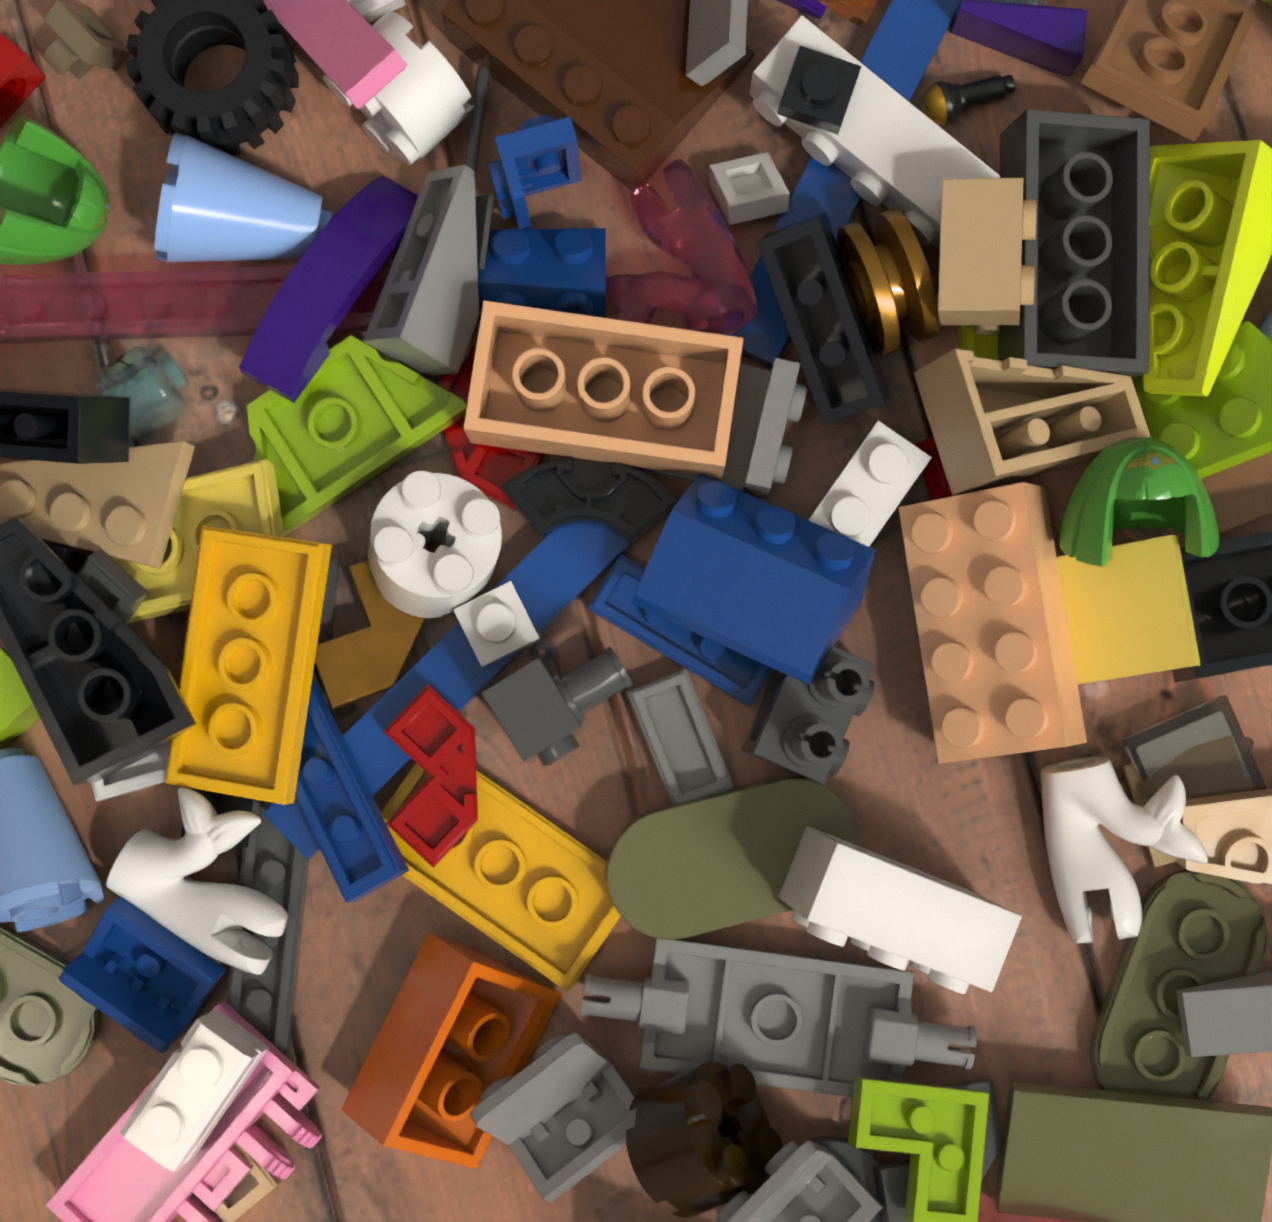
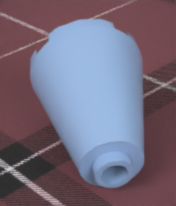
[154,133,333,263]
[0,748,104,933]

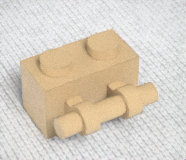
[938,178,1037,335]

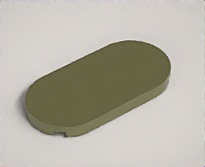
[605,777,859,940]
[1090,869,1268,1101]
[0,922,101,1086]

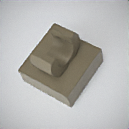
[43,0,130,79]

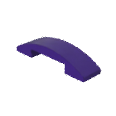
[239,175,418,403]

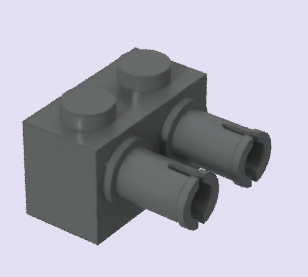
[741,646,874,784]
[482,647,632,766]

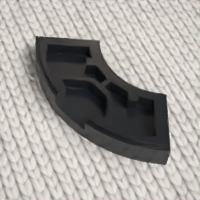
[500,457,679,545]

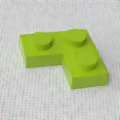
[848,1076,989,1222]

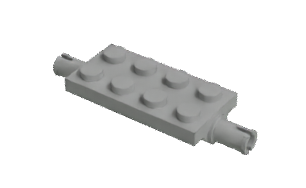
[580,938,977,1097]

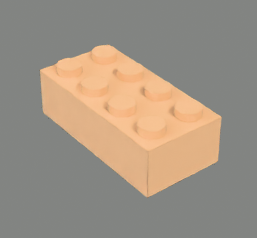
[463,300,744,479]
[898,482,1087,764]

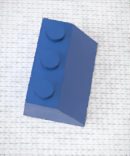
[632,473,876,685]

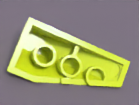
[1143,140,1272,397]

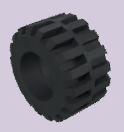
[126,0,299,155]

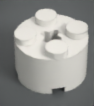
[323,11,474,165]
[368,470,502,619]

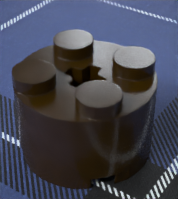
[626,1061,783,1218]

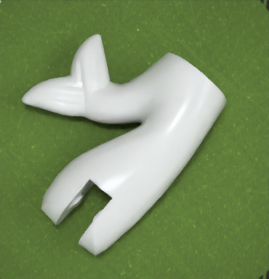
[1040,757,1208,944]
[106,787,288,975]

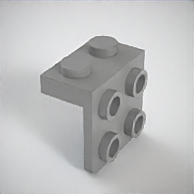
[650,357,808,500]
[470,1033,637,1203]
[716,1140,884,1222]

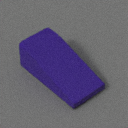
[950,0,1087,76]

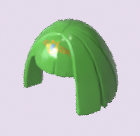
[0,115,110,265]
[1060,437,1219,567]

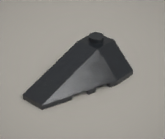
[0,517,196,785]

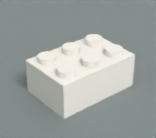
[778,825,1022,994]

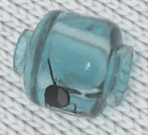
[92,346,190,440]

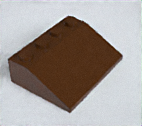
[441,0,755,195]

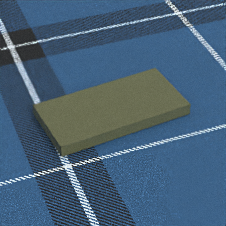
[994,1081,1272,1222]

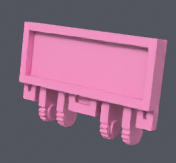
[46,1001,322,1222]

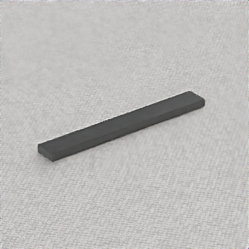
[227,558,340,1059]

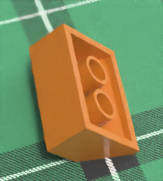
[341,932,562,1169]

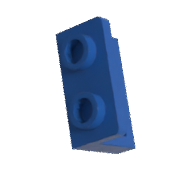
[488,115,582,230]
[478,228,607,318]
[59,896,226,1053]

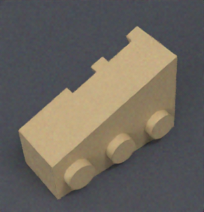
[913,348,1151,496]

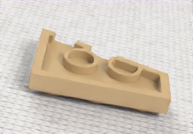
[0,441,195,569]
[1177,788,1272,885]

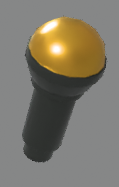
[921,75,1016,125]

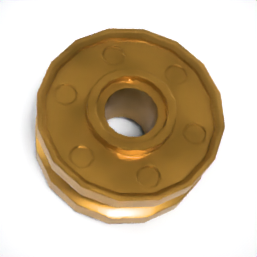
[836,208,940,356]

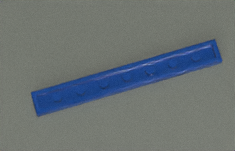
[720,0,962,369]
[263,466,648,860]

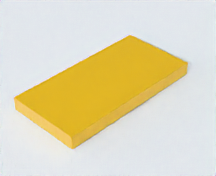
[165,525,332,805]
[381,763,621,993]

